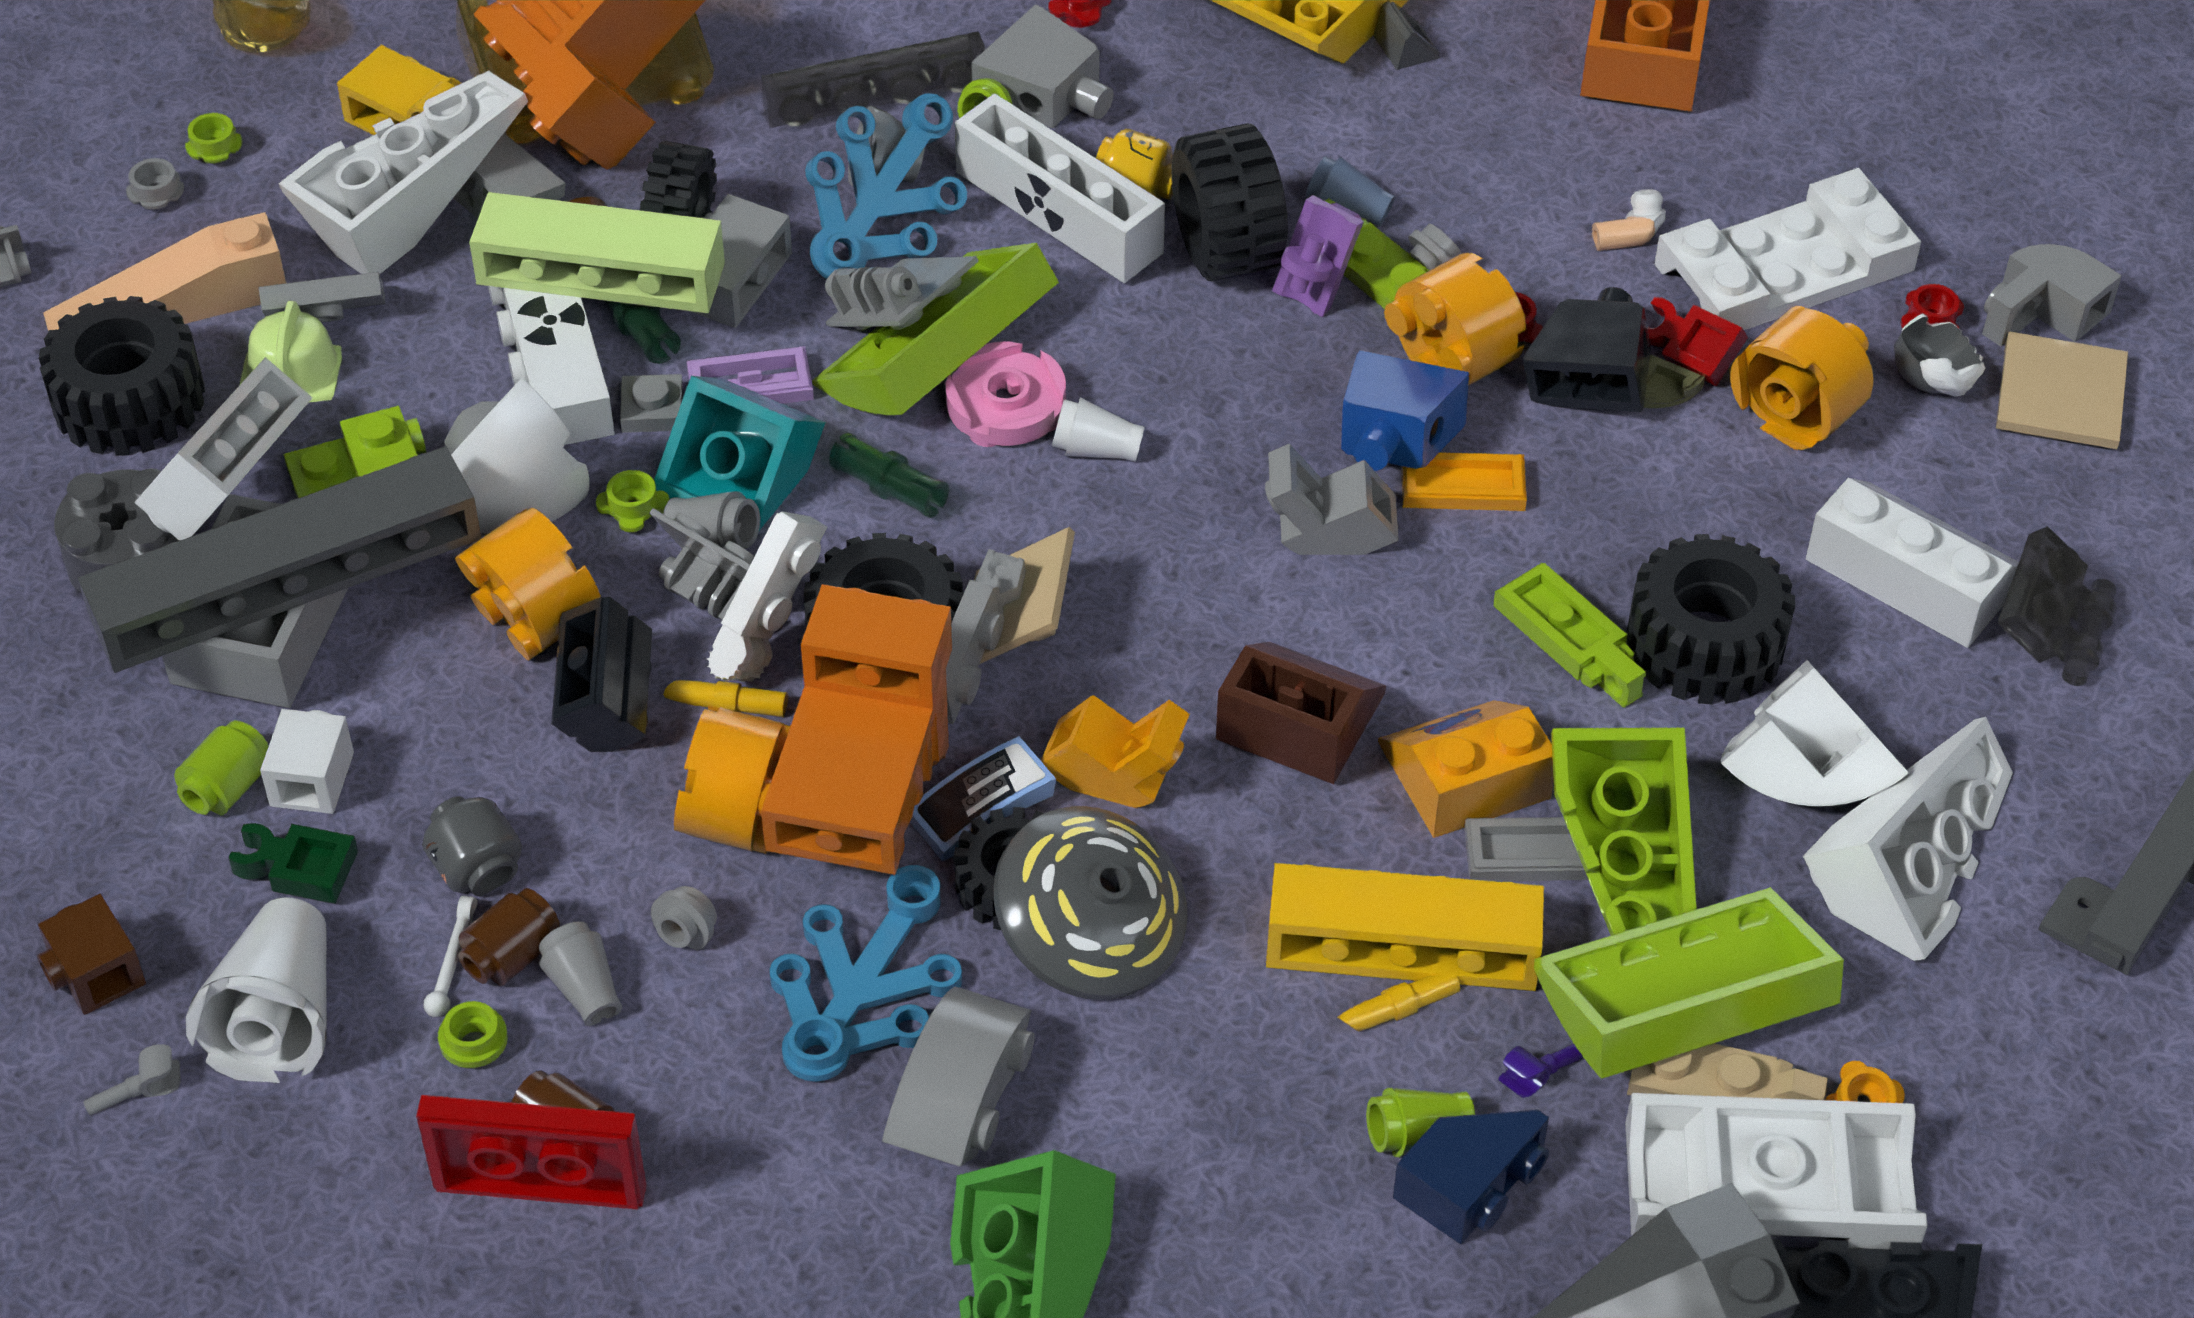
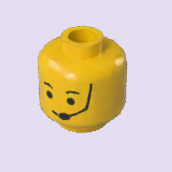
[1096,129,1173,200]

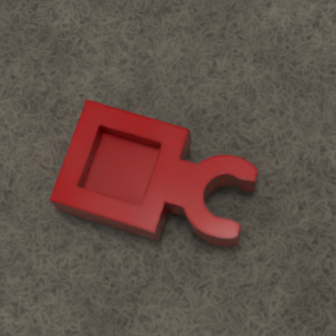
[1648,297,1748,387]

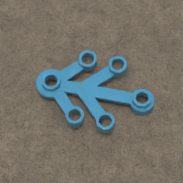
[805,93,967,279]
[769,865,962,1081]

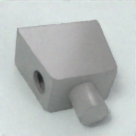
[972,4,1114,128]

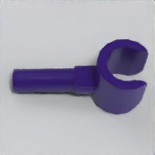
[1498,1044,1584,1098]

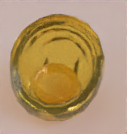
[212,0,311,53]

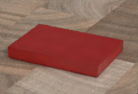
[416,1095,647,1210]

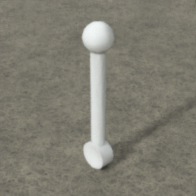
[423,896,477,1017]

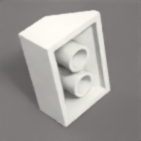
[1806,478,2031,648]

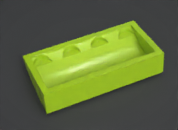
[812,243,1059,415]
[1534,887,1844,1079]

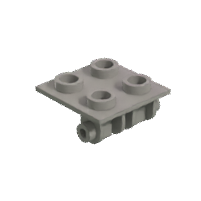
[825,256,979,330]
[649,508,755,620]

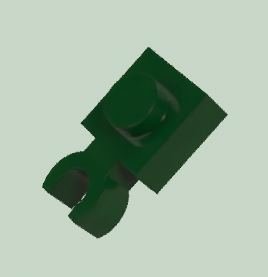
[228,823,358,904]

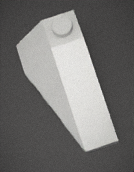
[279,71,528,274]

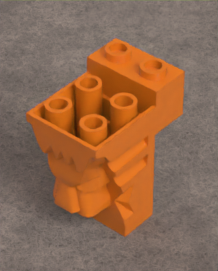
[473,0,706,170]
[761,584,952,875]

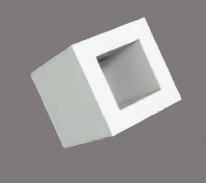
[260,709,354,814]

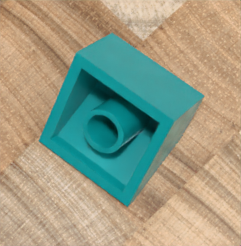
[654,376,826,531]

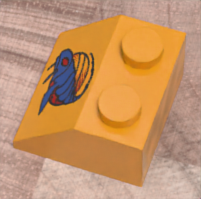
[1378,700,1554,838]

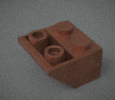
[1216,642,1386,784]

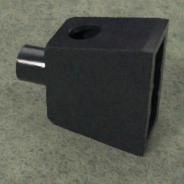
[1523,287,1651,412]

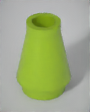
[1366,1088,1475,1157]

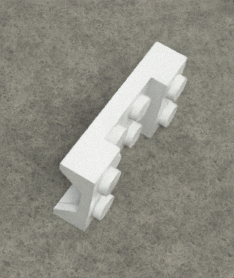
[1655,168,1921,330]
[1625,1093,1927,1249]

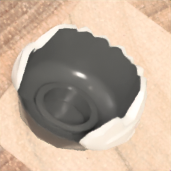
[1894,314,1985,396]

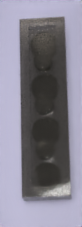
[761,31,985,128]

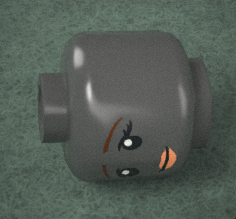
[422,796,522,897]

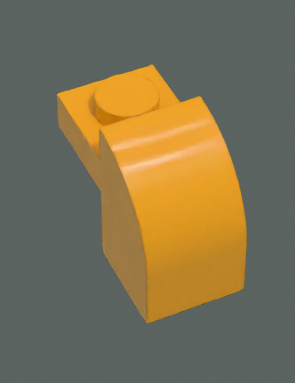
[1041,695,1190,808]

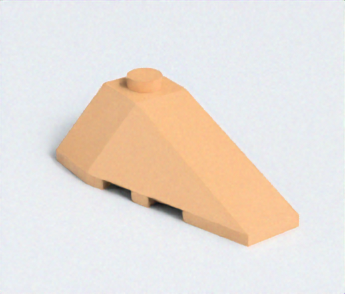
[43,212,286,331]

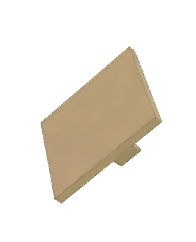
[974,527,1075,664]

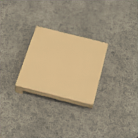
[1996,331,2128,449]

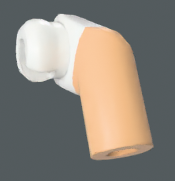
[1592,189,1666,251]

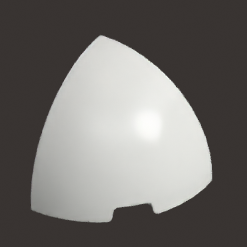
[452,378,589,534]
[1721,660,1909,806]

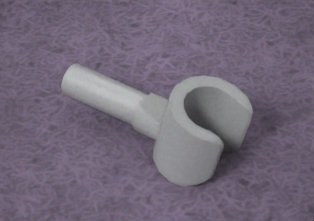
[83,1044,181,1116]

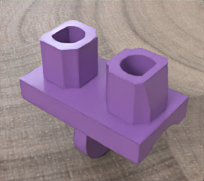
[1272,195,1364,317]

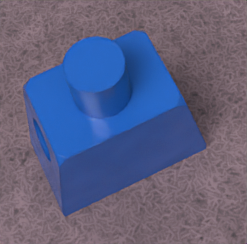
[1341,350,1469,471]

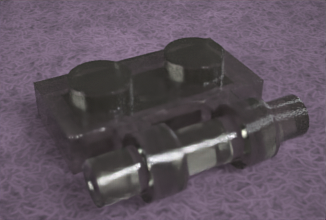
[1998,526,2117,686]

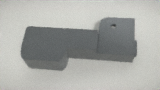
[2038,770,2194,975]

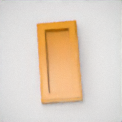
[1402,452,1527,511]

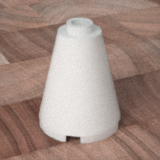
[186,898,327,1083]

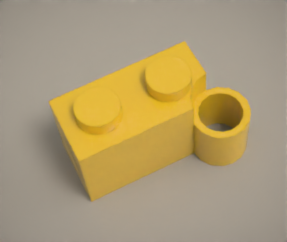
[337,45,462,135]

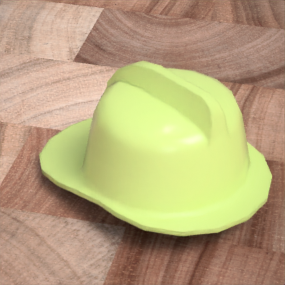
[240,301,342,402]

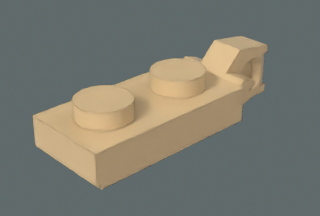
[1627,1043,1828,1100]

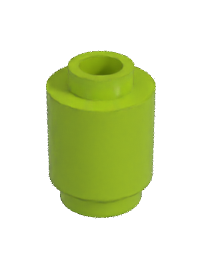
[174,720,269,816]

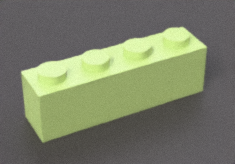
[469,192,725,313]

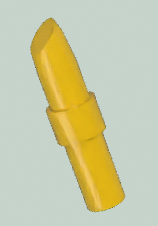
[663,680,789,717]
[1337,974,1460,1032]

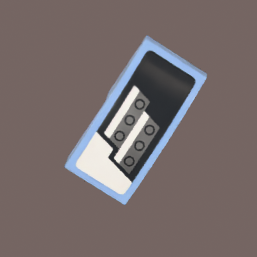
[910,736,1056,861]

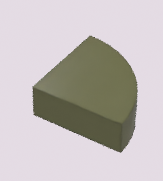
[1644,355,1705,408]

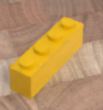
[1266,863,1544,991]

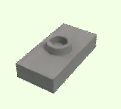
[258,272,385,322]

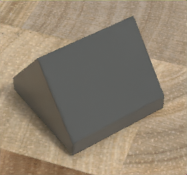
[1373,0,1440,70]

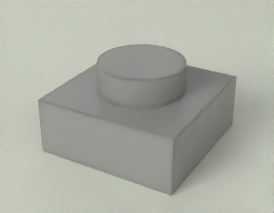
[620,374,683,433]

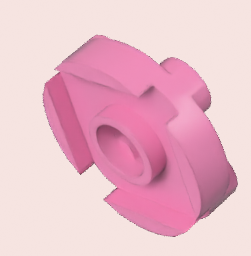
[946,341,1066,447]

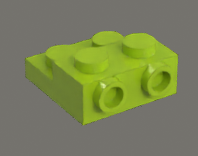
[283,405,426,498]

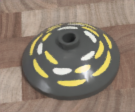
[994,806,1187,1000]

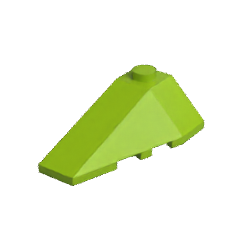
[1551,728,1697,936]

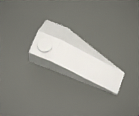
[1803,717,2013,961]

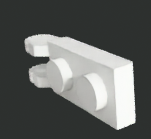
[707,512,827,682]

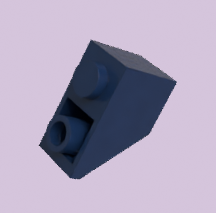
[1393,1110,1550,1245]

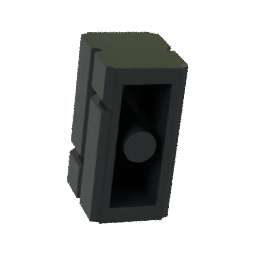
[551,597,652,752]

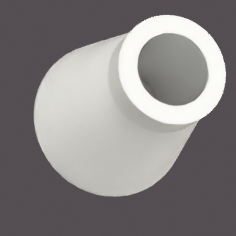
[1052,397,1144,462]

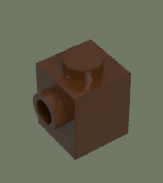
[36,893,146,1015]

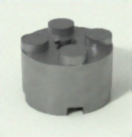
[54,468,180,593]

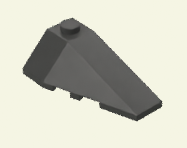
[1533,1183,1800,1318]

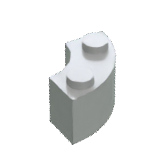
[882,986,1035,1167]

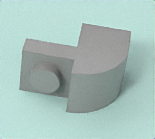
[1982,244,2122,346]
[1265,443,1399,555]

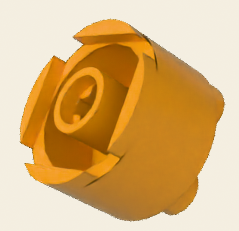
[1384,253,1526,386]
[1730,306,1873,450]
[455,507,601,661]
[674,705,790,854]

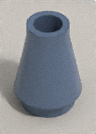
[1305,156,1395,227]

